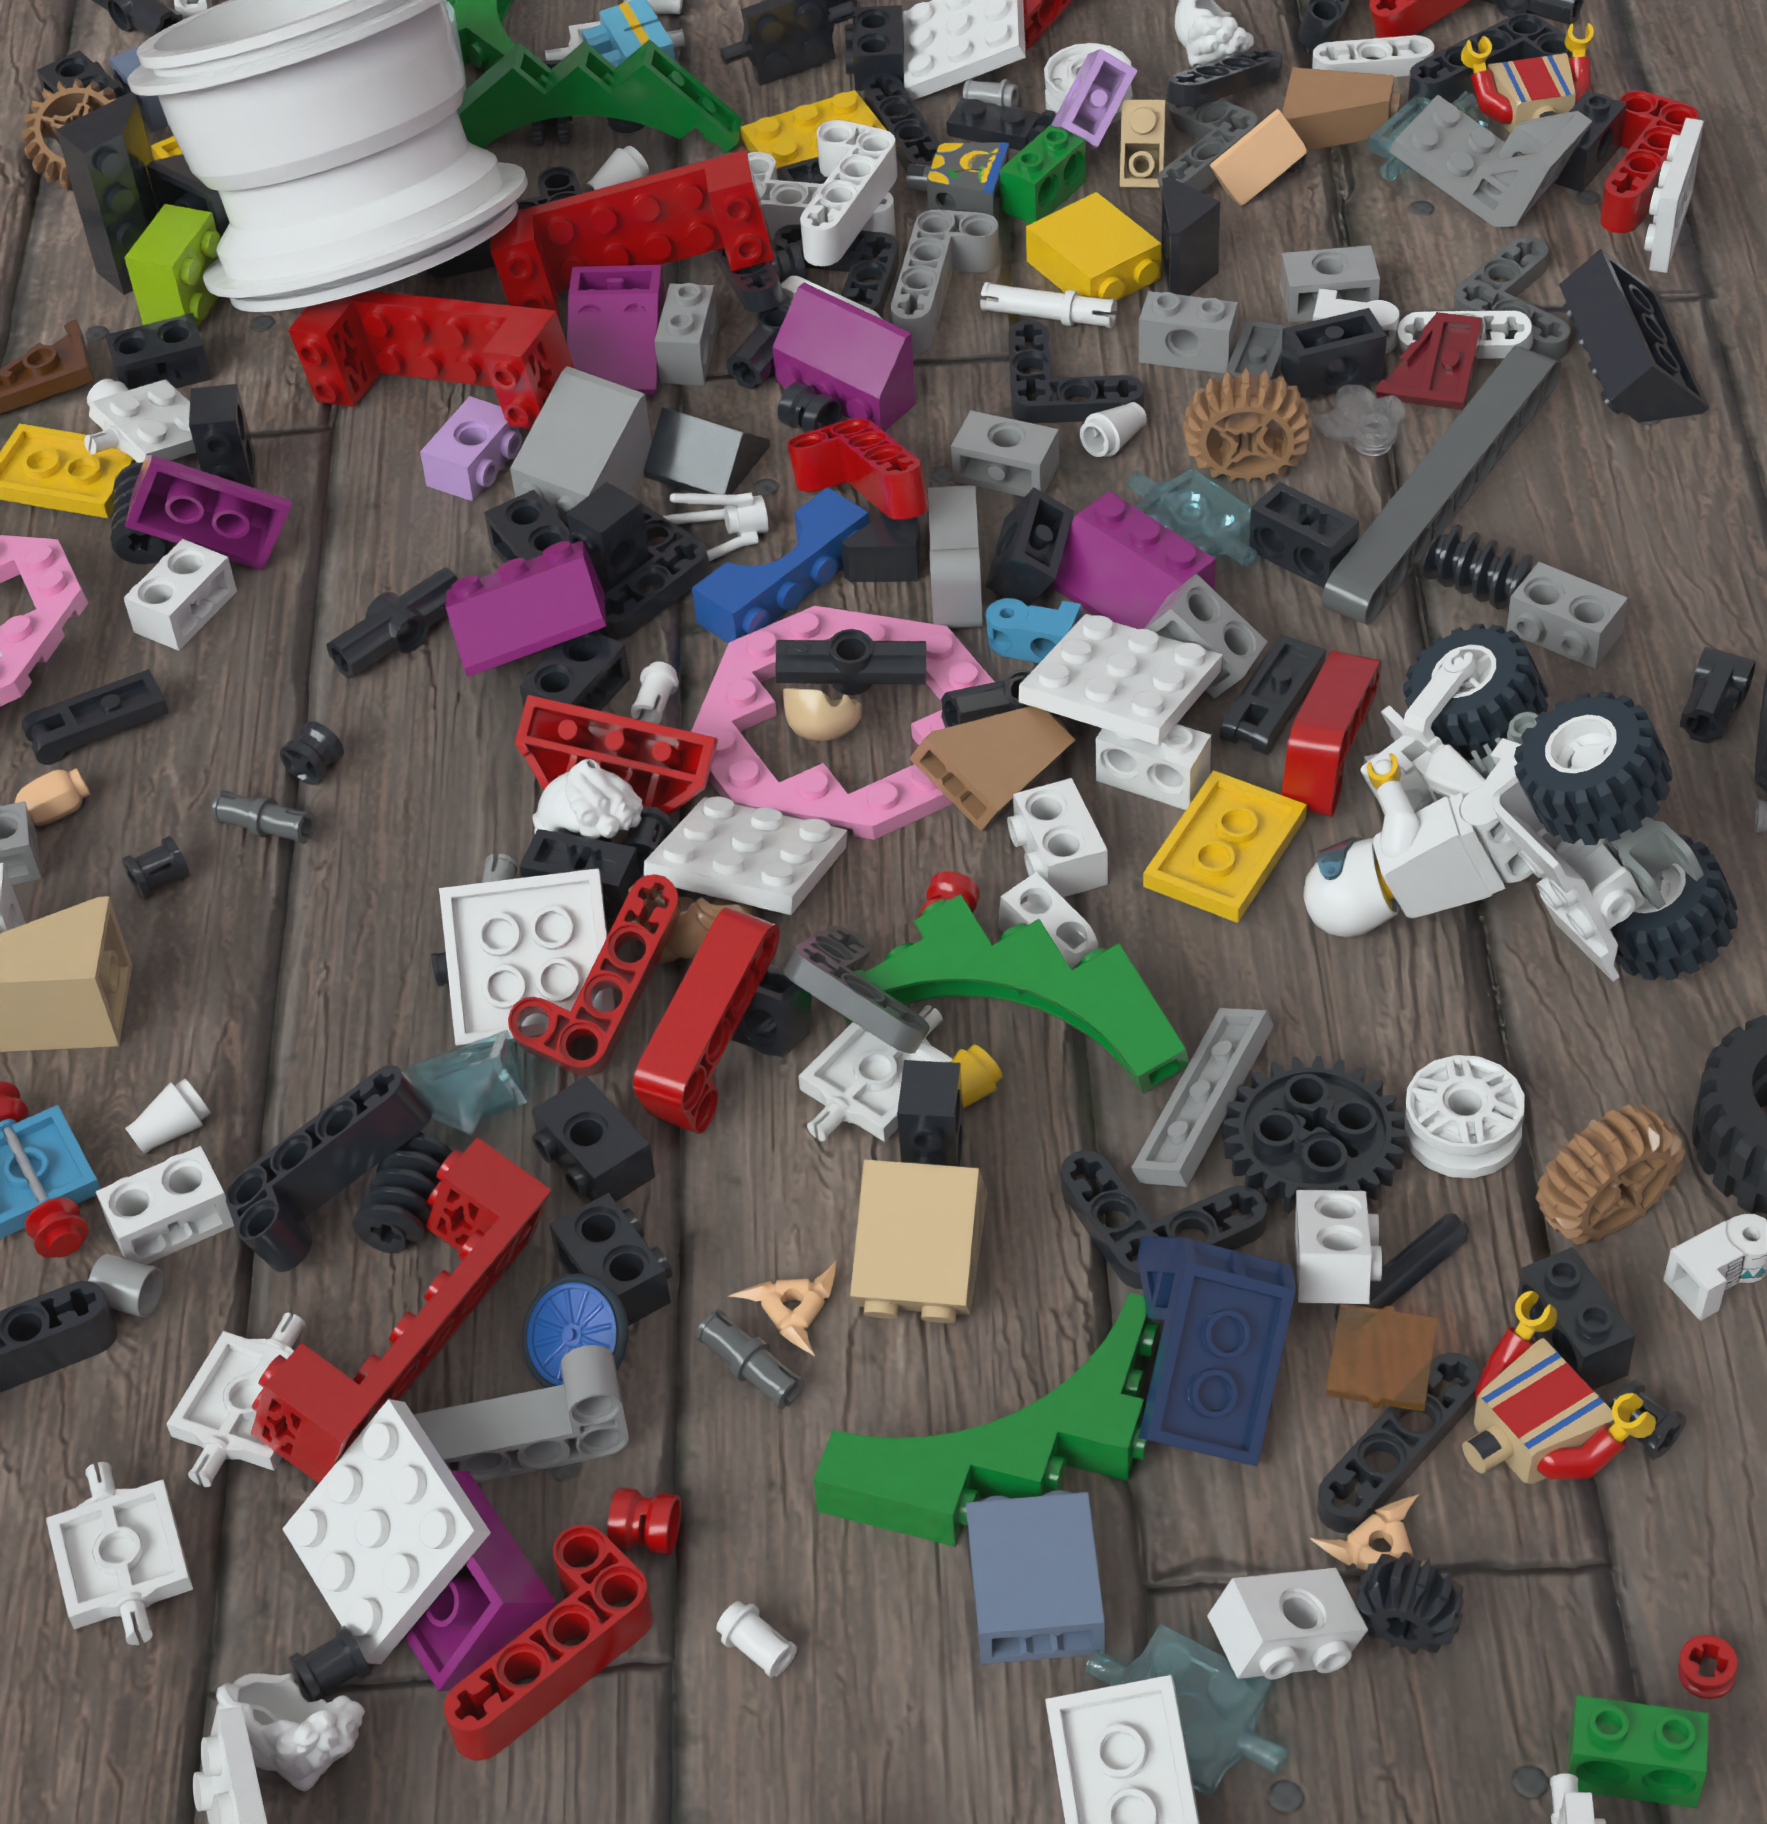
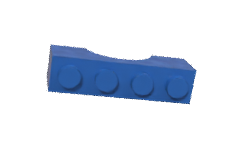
[692,487,870,643]

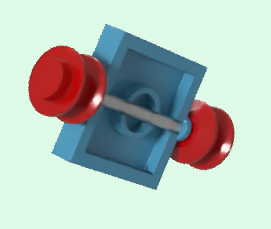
[0,1081,100,1258]

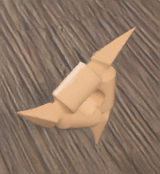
[729,1261,836,1356]
[1310,1494,1420,1571]

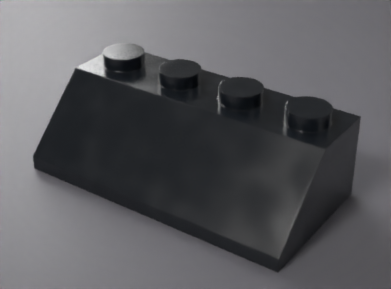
[56,92,159,295]
[1559,249,1709,423]

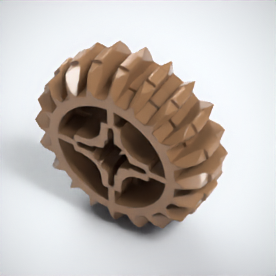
[21,78,120,191]
[1183,368,1312,484]
[1536,1104,1685,1245]

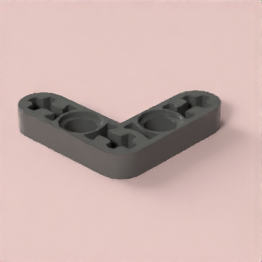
[1157,99,1259,192]
[1453,236,1570,360]
[783,926,930,1054]

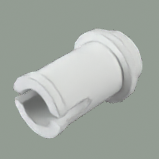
[631,662,679,724]
[716,1601,797,1678]

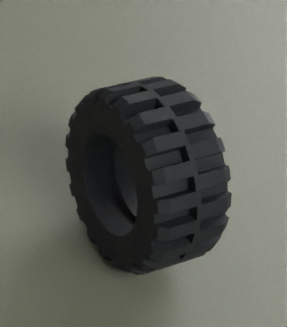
[1692,1014,1767,1215]

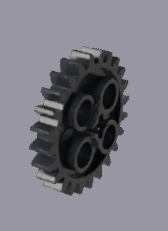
[1223,1056,1407,1214]

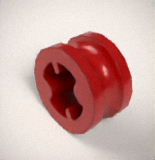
[1678,1635,1738,1700]

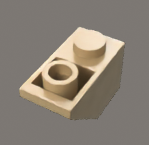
[1120,100,1166,188]

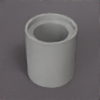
[88,1254,164,1318]

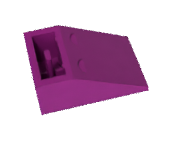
[567,265,666,395]

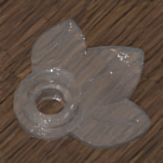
[1312,385,1406,456]

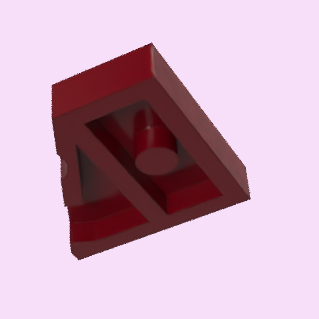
[1376,312,1484,410]

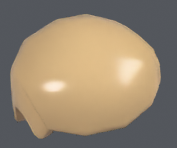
[783,688,862,742]

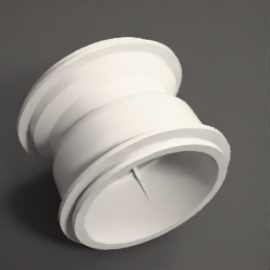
[127,0,528,312]

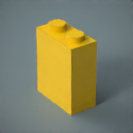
[1026,192,1162,301]

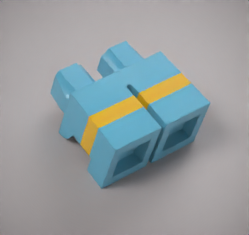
[582,0,675,67]

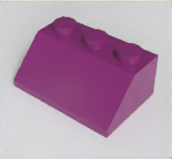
[773,282,916,432]
[125,455,292,571]
[1049,491,1216,629]
[446,540,606,677]
[404,1471,556,1692]

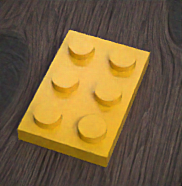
[740,90,887,172]
[0,423,137,518]
[1143,770,1307,923]

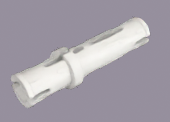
[980,282,1117,328]

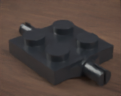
[720,0,856,86]

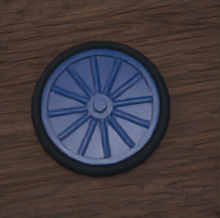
[521,1273,629,1388]

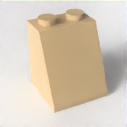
[0,896,132,1052]
[850,1160,987,1323]

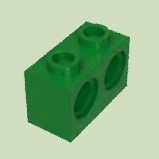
[1000,125,1086,224]
[1566,1695,1709,1808]

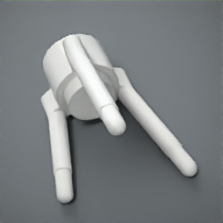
[663,492,768,562]

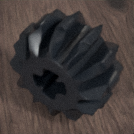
[1356,1552,1464,1655]

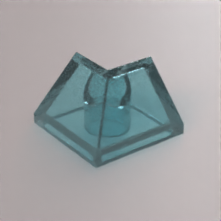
[404,1030,527,1135]

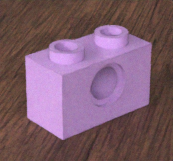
[1051,49,1138,151]
[420,396,522,501]

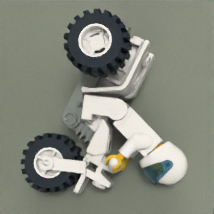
[1303,624,1738,982]

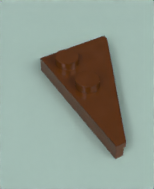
[0,319,94,414]

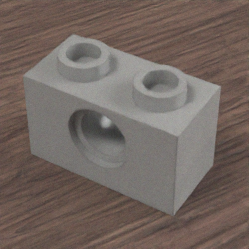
[1280,245,1380,323]
[1139,291,1238,373]
[951,410,1059,497]

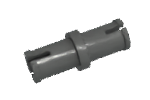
[211,790,316,844]
[695,1309,805,1410]

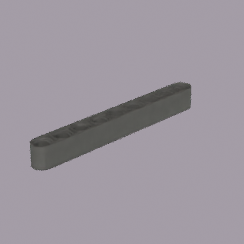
[1321,346,1561,625]

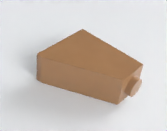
[1282,67,1401,151]
[909,706,1075,831]

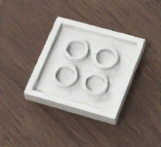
[903,0,1026,100]
[1018,614,1223,745]
[644,797,847,915]
[439,868,616,1049]
[283,1399,491,1664]

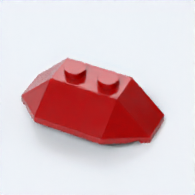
[515,695,718,827]

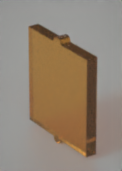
[1325,1303,1438,1411]

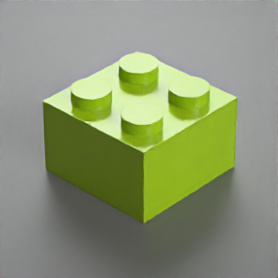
[124,204,221,327]

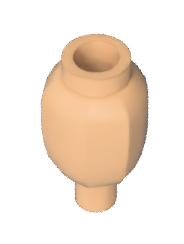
[15,768,91,826]

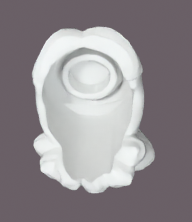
[1175,0,1254,68]
[532,759,643,840]
[216,1673,365,1792]

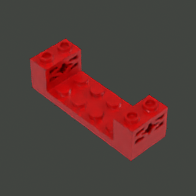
[490,150,775,318]
[288,291,575,429]
[251,1137,551,1483]

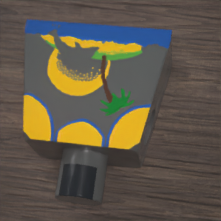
[906,143,1010,220]

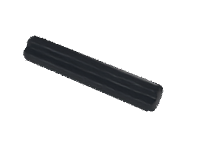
[1334,1213,1469,1334]

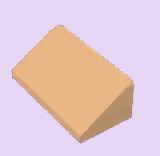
[1210,109,1307,206]

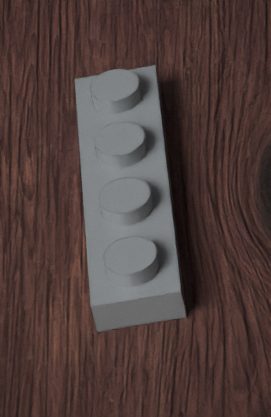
[1131,1008,1274,1187]

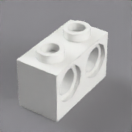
[124,539,237,651]
[1096,724,1211,810]
[1007,778,1108,898]
[96,1146,234,1265]
[1295,1190,1382,1304]

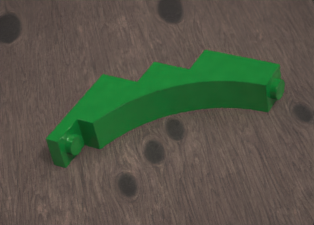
[457,39,743,153]

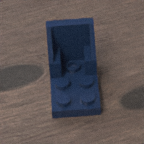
[1137,1236,1296,1466]

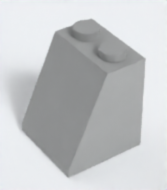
[510,366,652,523]

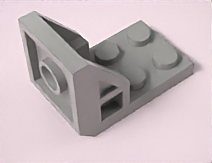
[1389,95,1592,227]

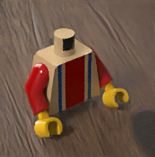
[1461,23,1594,133]
[1462,1291,1656,1484]

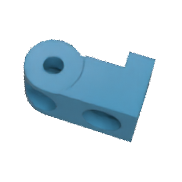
[986,598,1082,663]

